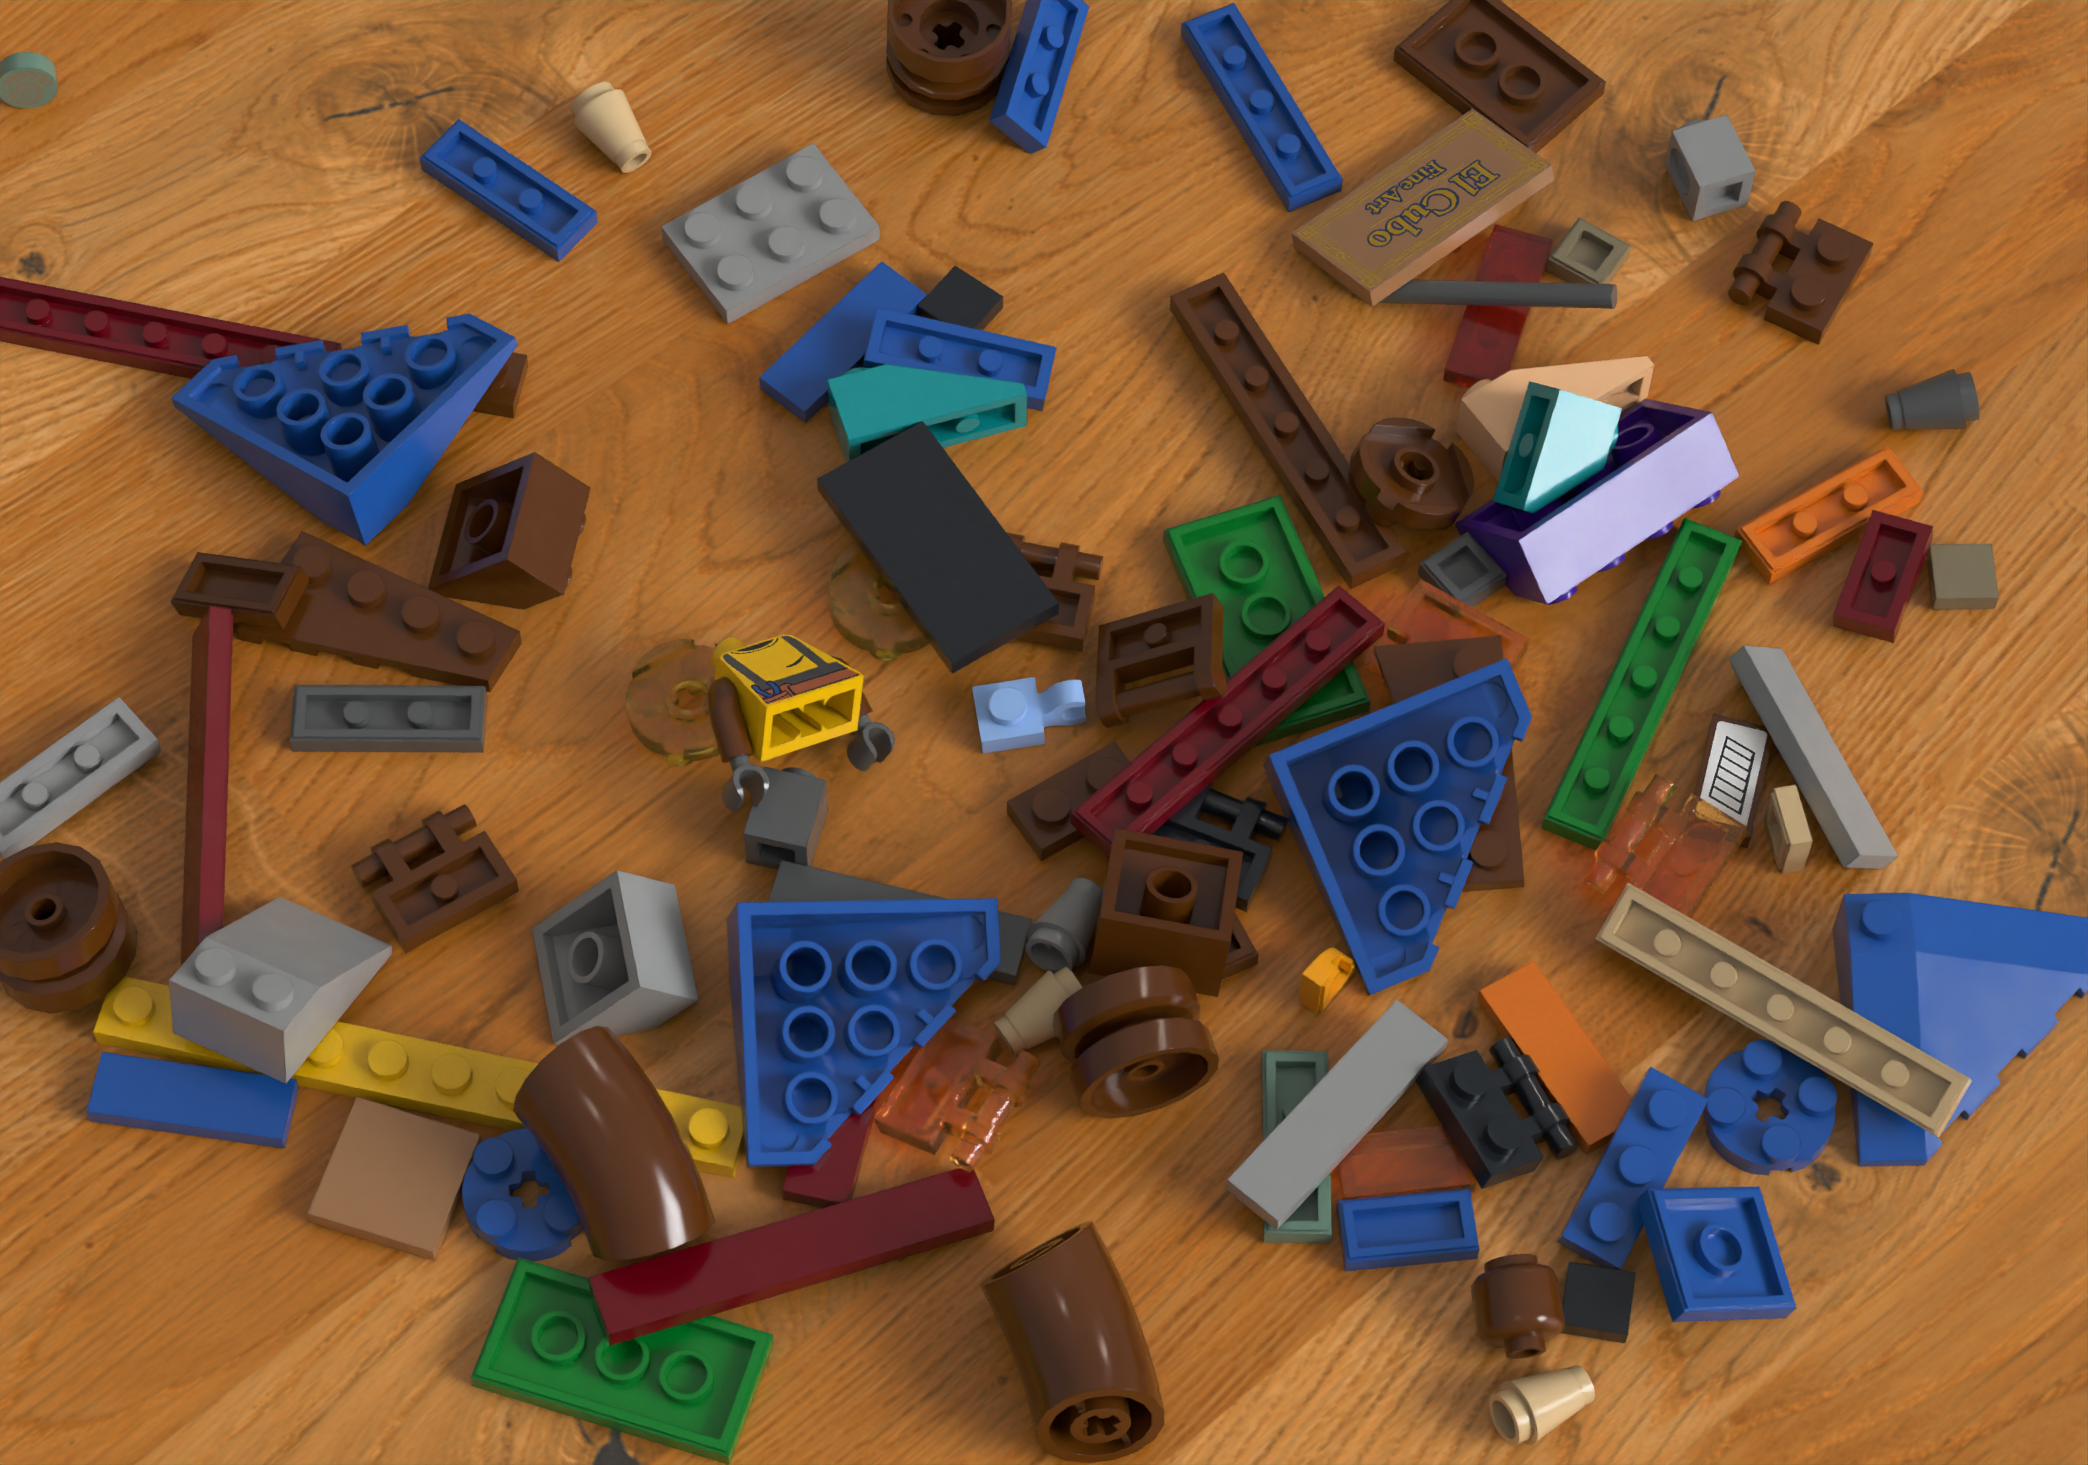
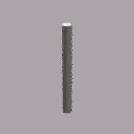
[1379,279,1617,309]

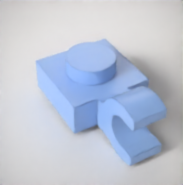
[972,677,1086,754]

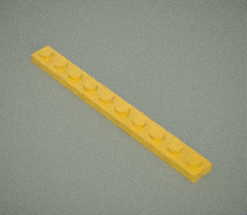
[93,976,744,1178]

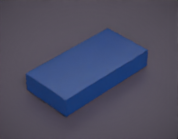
[1336,1188,1479,1271]

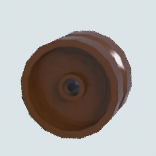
[0,842,137,1014]
[1053,965,1219,1119]

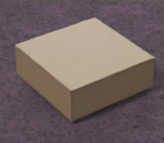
[1763,785,1813,874]

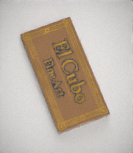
[1292,108,1554,307]

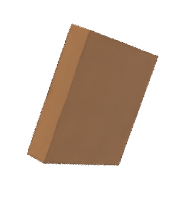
[307,1097,482,1261]

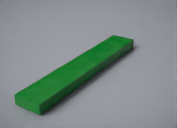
[1541,518,1742,853]

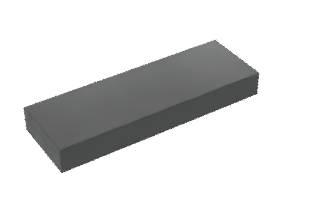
[290,685,487,753]

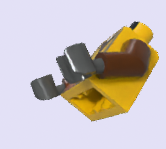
[707,634,895,811]

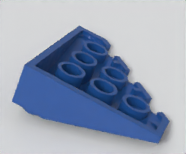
[171,314,517,546]
[1263,658,1532,996]
[1832,893,2088,1167]
[727,898,1001,1167]

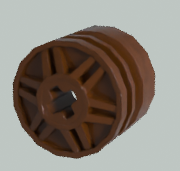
[886,0,1012,116]

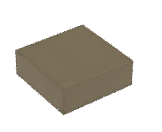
[1546,217,1631,284]
[1926,544,1999,610]

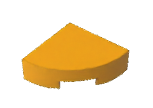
[1299,947,1355,1014]

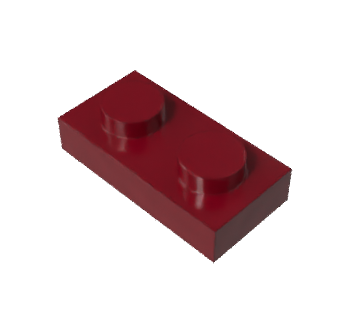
[1833,510,1933,643]

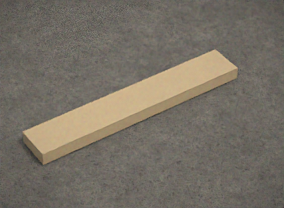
[1595,883,1972,1138]

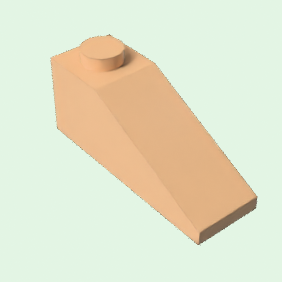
[1456,356,1654,482]

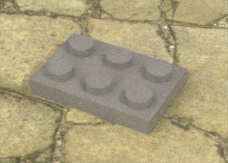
[661,143,880,324]

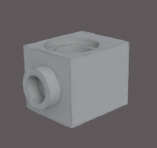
[1665,115,1756,221]

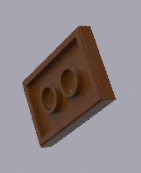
[1393,0,1606,153]

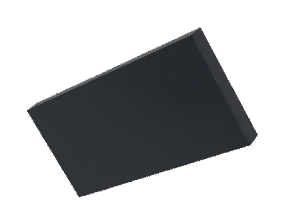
[817,421,1059,674]

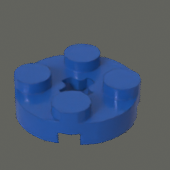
[1702,1040,1837,1175]
[462,1128,583,1261]

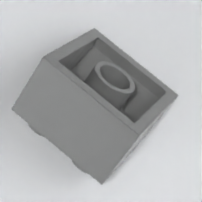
[532,870,698,1045]

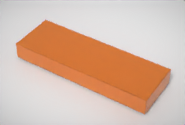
[1734,446,1924,585]
[1477,960,1632,1155]

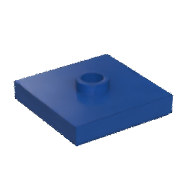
[1636,1186,1797,1322]

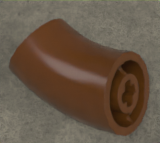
[513,1026,715,1260]
[980,1221,1164,1463]

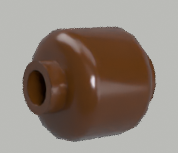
[1471,1254,1565,1359]

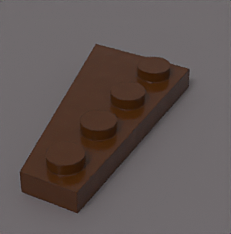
[237,531,522,692]
[1374,635,1524,892]

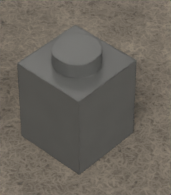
[744,767,828,870]

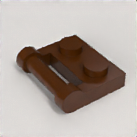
[1095,593,1227,728]

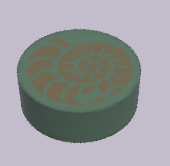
[0,52,57,108]

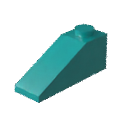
[827,364,1027,463]

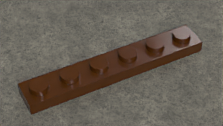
[1170,272,1406,589]

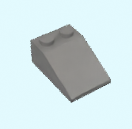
[169,897,392,1083]

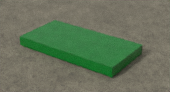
[1163,495,1370,748]
[471,1257,774,1465]

